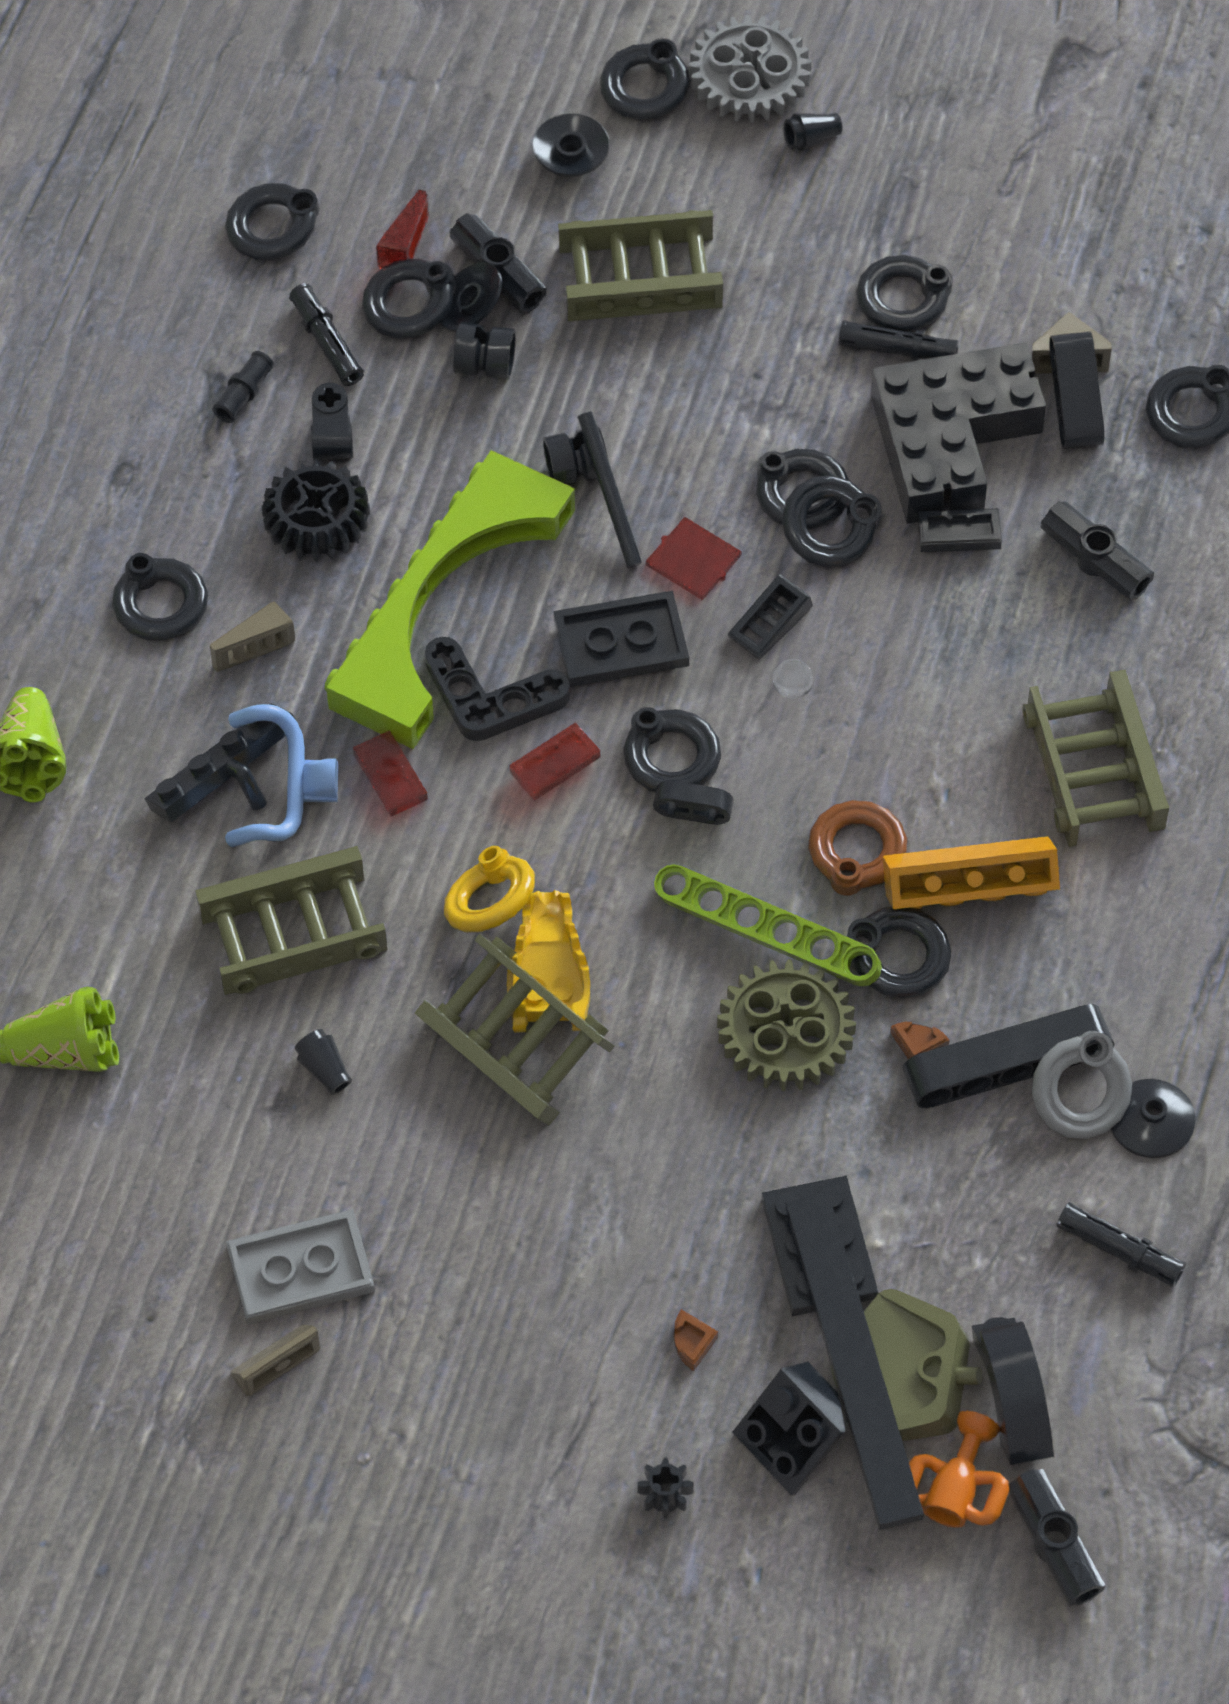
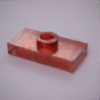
[509,722,601,801]
[353,730,428,817]

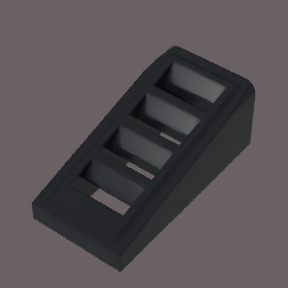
[728,573,813,660]

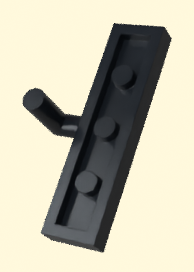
[144,703,295,822]

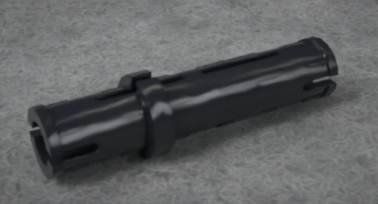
[289,283,364,386]
[838,320,959,361]
[1056,1202,1186,1288]

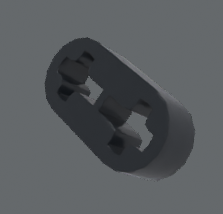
[653,781,734,825]

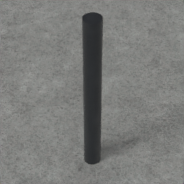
[577,412,642,568]

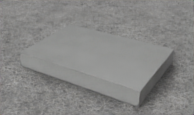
[226,1209,375,1325]

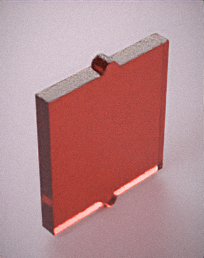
[646,517,742,600]

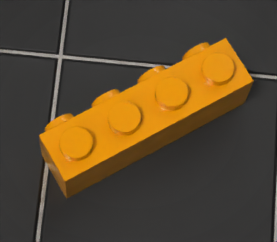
[883,836,1060,909]

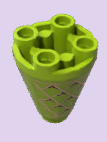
[0,687,67,803]
[0,986,119,1072]

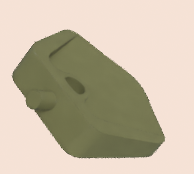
[831,1289,982,1441]

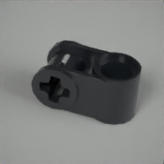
[311,383,353,461]

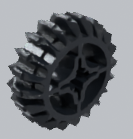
[261,459,370,562]

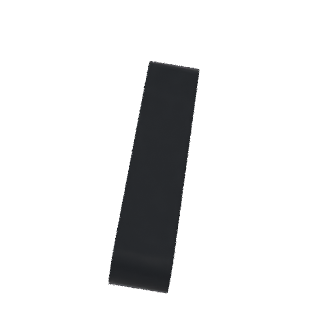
[902,1004,1114,1108]

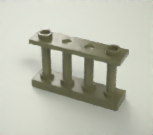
[558,210,723,322]
[1022,669,1169,847]
[195,846,388,995]
[414,934,615,1126]

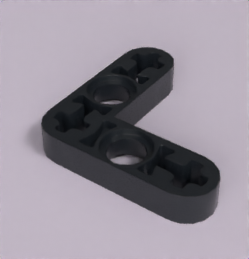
[425,637,570,741]

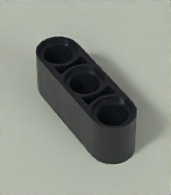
[1049,331,1105,449]

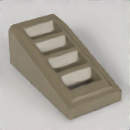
[210,601,295,672]

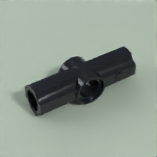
[449,213,547,313]
[1041,501,1154,600]
[1009,1469,1105,1606]

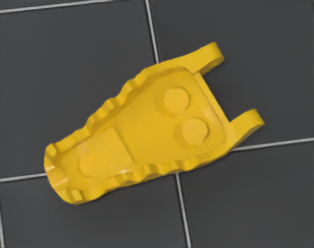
[507,890,591,1033]

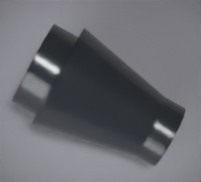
[783,113,843,151]
[294,1029,352,1095]

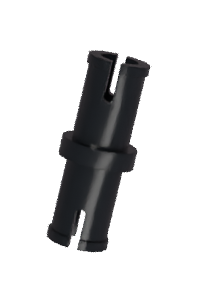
[212,351,274,423]

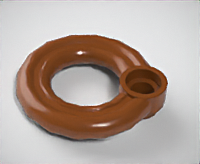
[808,800,908,896]

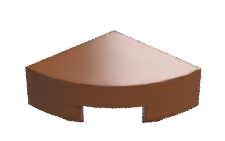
[890,1021,950,1059]
[674,1309,718,1371]

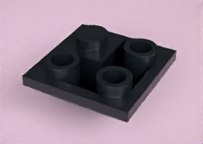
[732,1361,846,1496]

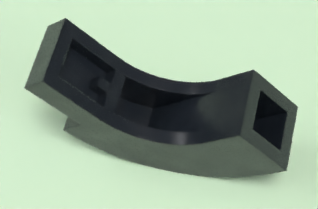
[971,1317,1054,1465]

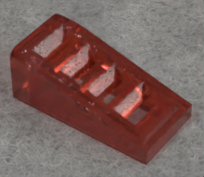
[376,190,429,269]

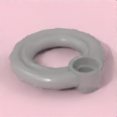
[1032,1031,1132,1139]

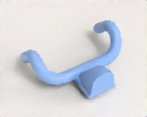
[225,704,338,847]

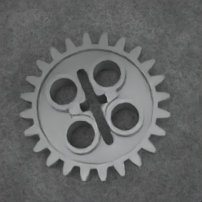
[689,15,812,122]

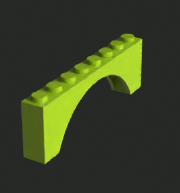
[325,450,575,749]

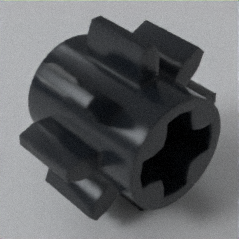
[637,1458,694,1518]

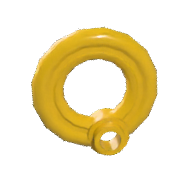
[444,846,535,933]

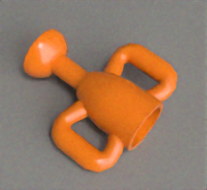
[909,1411,1009,1528]

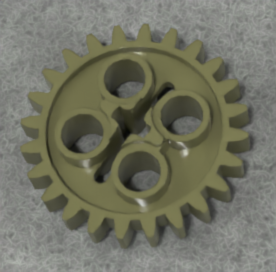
[717,959,856,1091]

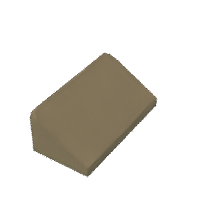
[230,1325,320,1397]

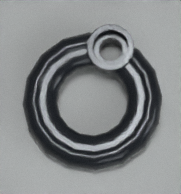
[600,38,690,121]
[225,183,320,260]
[856,255,953,332]
[362,258,456,339]
[1145,365,1229,448]
[756,449,849,530]
[782,475,882,568]
[112,553,208,641]
[623,707,722,792]
[847,907,952,999]

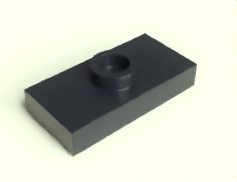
[918,508,1002,552]

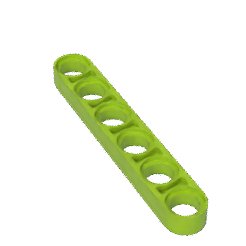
[654,864,882,987]

